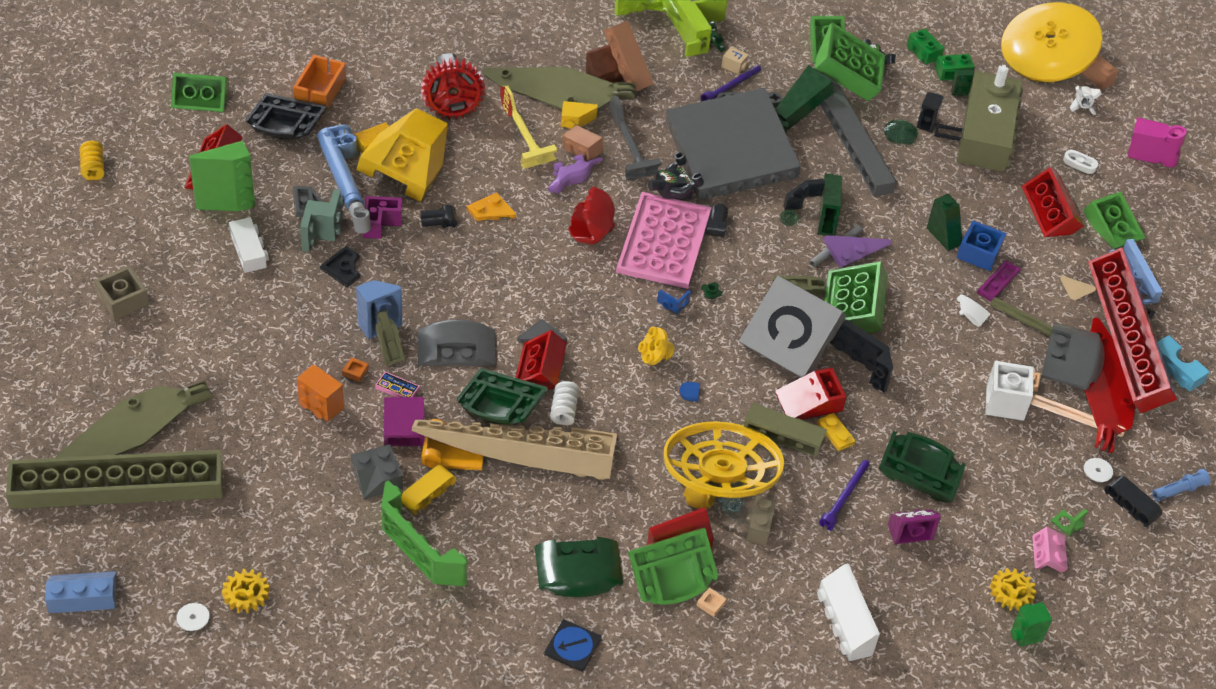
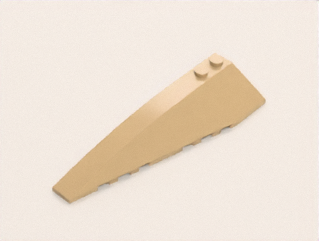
[412,420,617,480]

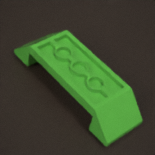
[381,480,468,586]

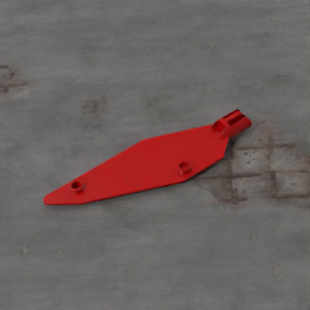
[1084,318,1135,453]

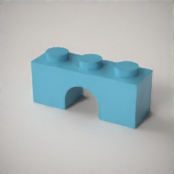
[1158,335,1210,392]

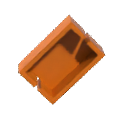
[293,54,346,111]

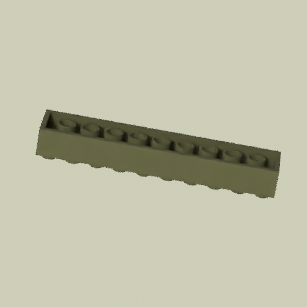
[6,450,223,509]

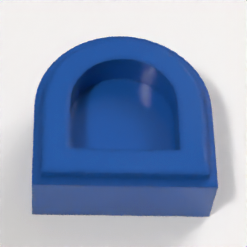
[679,382,700,402]

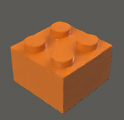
[297,364,344,422]

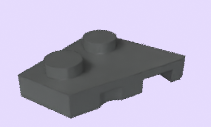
[293,186,323,217]

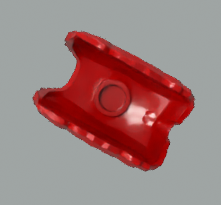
[568,186,615,245]

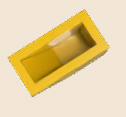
[561,101,598,129]

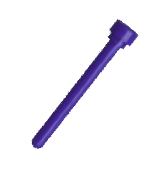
[700,65,761,102]
[819,460,870,531]

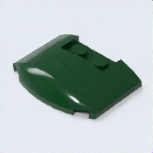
[456,368,548,425]
[878,431,966,503]
[534,537,623,597]

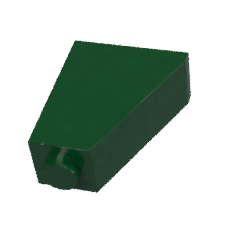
[927,193,962,251]

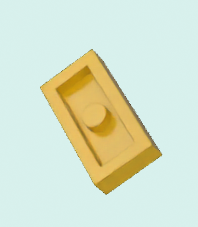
[817,413,856,451]

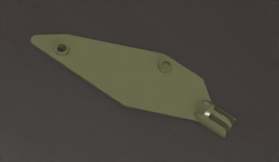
[482,67,636,110]
[55,381,213,458]

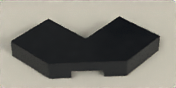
[783,179,825,211]

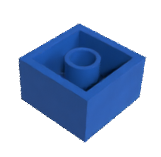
[957,220,1007,271]

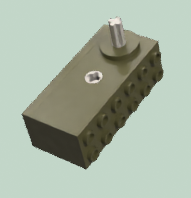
[957,65,1024,172]

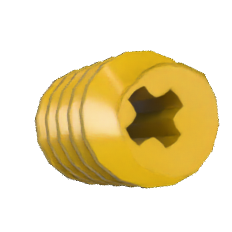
[79,140,104,180]

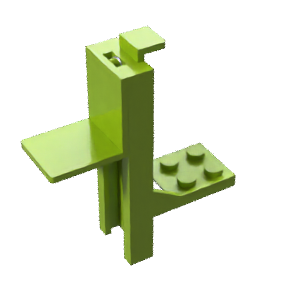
[614,0,728,57]

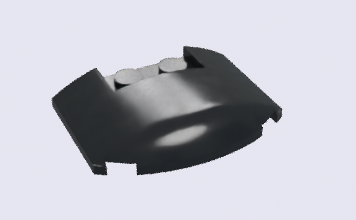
[245,93,328,139]

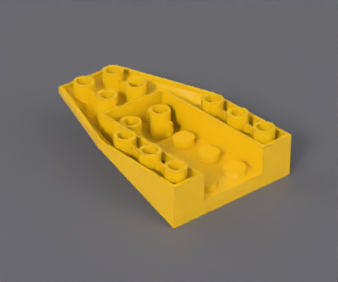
[356,108,448,202]

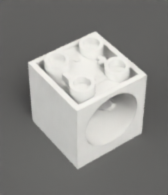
[985,361,1033,421]

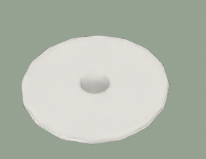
[1084,458,1113,482]
[177,603,209,631]

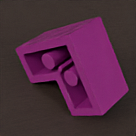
[363,196,403,239]

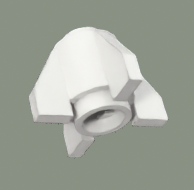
[1070,86,1102,116]

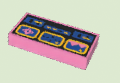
[375,372,420,397]

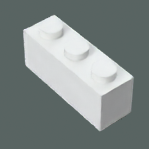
[229,217,269,273]

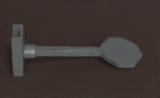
[610,96,662,180]

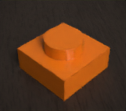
[342,357,369,382]

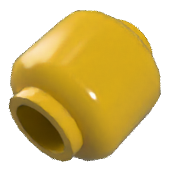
[684,487,716,509]

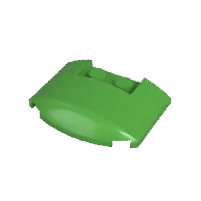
[628,528,719,604]

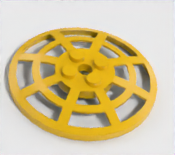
[663,421,784,498]

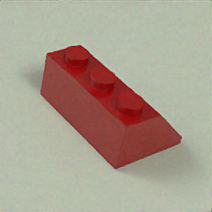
[515,330,567,391]
[647,507,714,549]

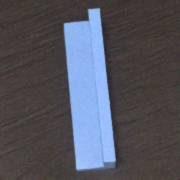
[1110,239,1163,305]

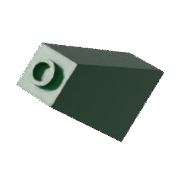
[775,65,834,130]
[817,173,842,236]

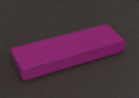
[977,260,1021,302]

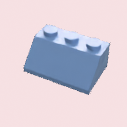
[356,280,402,339]
[45,571,117,613]

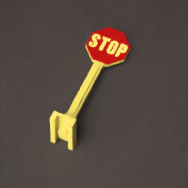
[500,86,557,169]

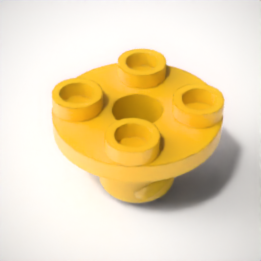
[638,326,675,365]

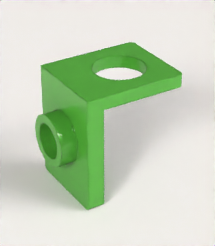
[1051,509,1088,536]

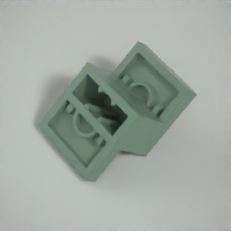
[300,190,345,252]

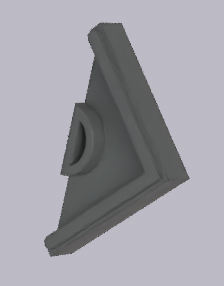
[517,319,567,343]

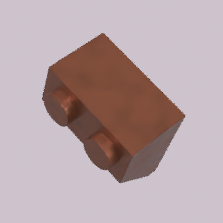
[586,44,624,83]

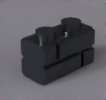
[917,92,944,132]

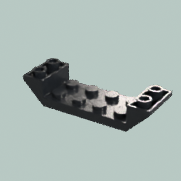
[830,319,894,393]

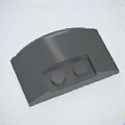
[418,319,496,366]
[1041,322,1105,390]

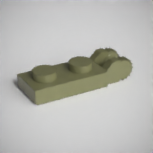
[773,276,826,295]

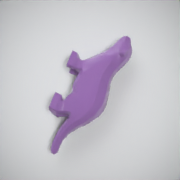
[548,154,603,194]

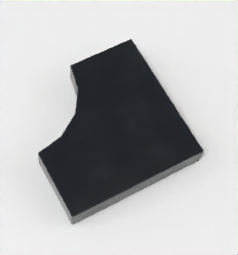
[320,246,360,288]

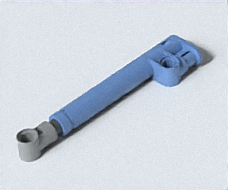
[317,124,371,234]

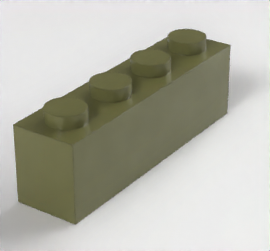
[744,403,827,457]

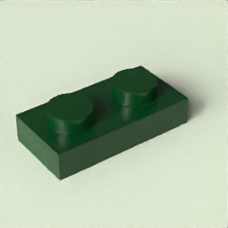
[950,70,974,97]

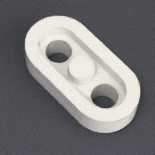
[1063,150,1098,174]

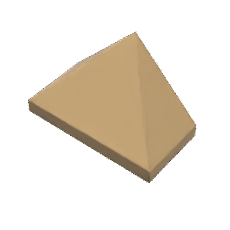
[1060,275,1097,300]

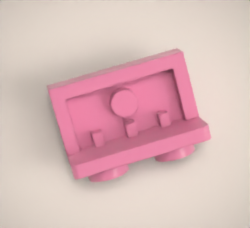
[1033,527,1068,572]

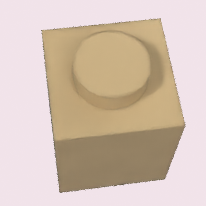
[721,47,749,75]

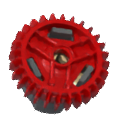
[421,53,485,120]

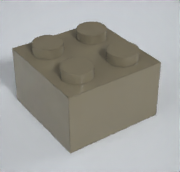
[94,266,149,320]

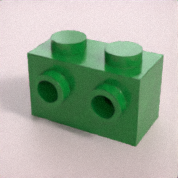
[907,28,945,65]
[935,54,975,81]
[1011,602,1052,647]

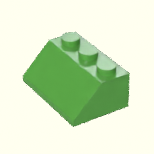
[171,73,229,112]

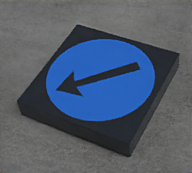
[544,619,602,672]

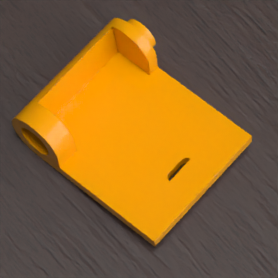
[421,419,484,470]

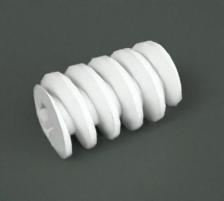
[550,381,580,426]

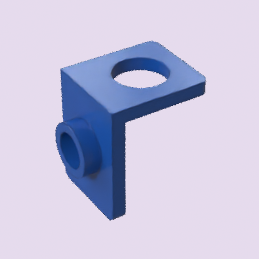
[657,290,691,314]

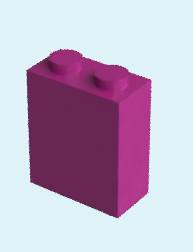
[384,397,424,446]

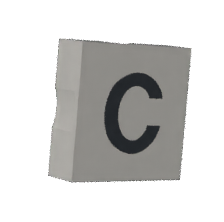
[739,275,846,378]

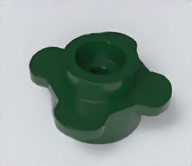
[701,282,722,299]

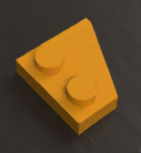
[467,192,516,221]

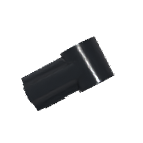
[706,203,728,238]
[420,205,457,228]

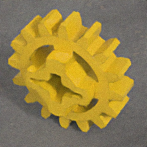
[989,568,1036,611]
[222,569,270,613]

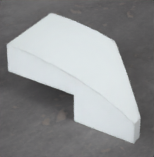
[957,294,990,327]

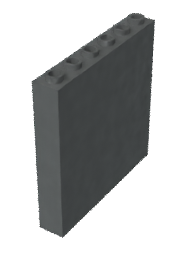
[666,88,800,200]

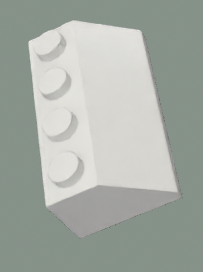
[817,564,880,661]

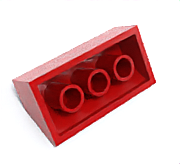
[184,124,243,190]
[1021,167,1084,237]

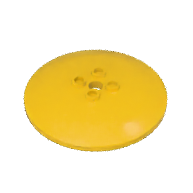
[1001,2,1103,82]

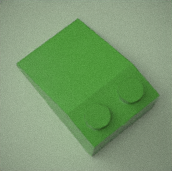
[809,16,845,63]
[1083,191,1145,250]

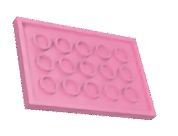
[616,192,712,289]

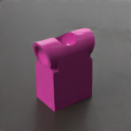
[1127,117,1187,167]

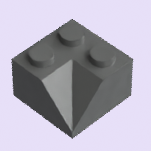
[351,444,403,499]

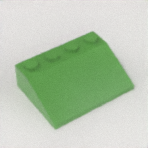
[815,22,885,101]
[189,141,255,211]
[824,261,888,333]

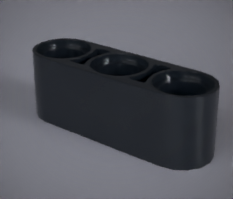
[1104,475,1162,527]

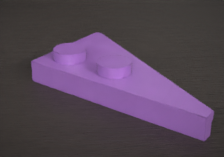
[823,235,892,269]

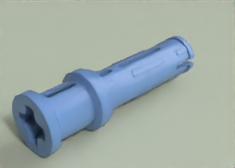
[1152,469,1211,502]

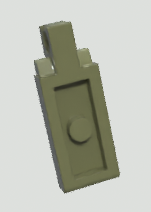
[375,310,405,366]

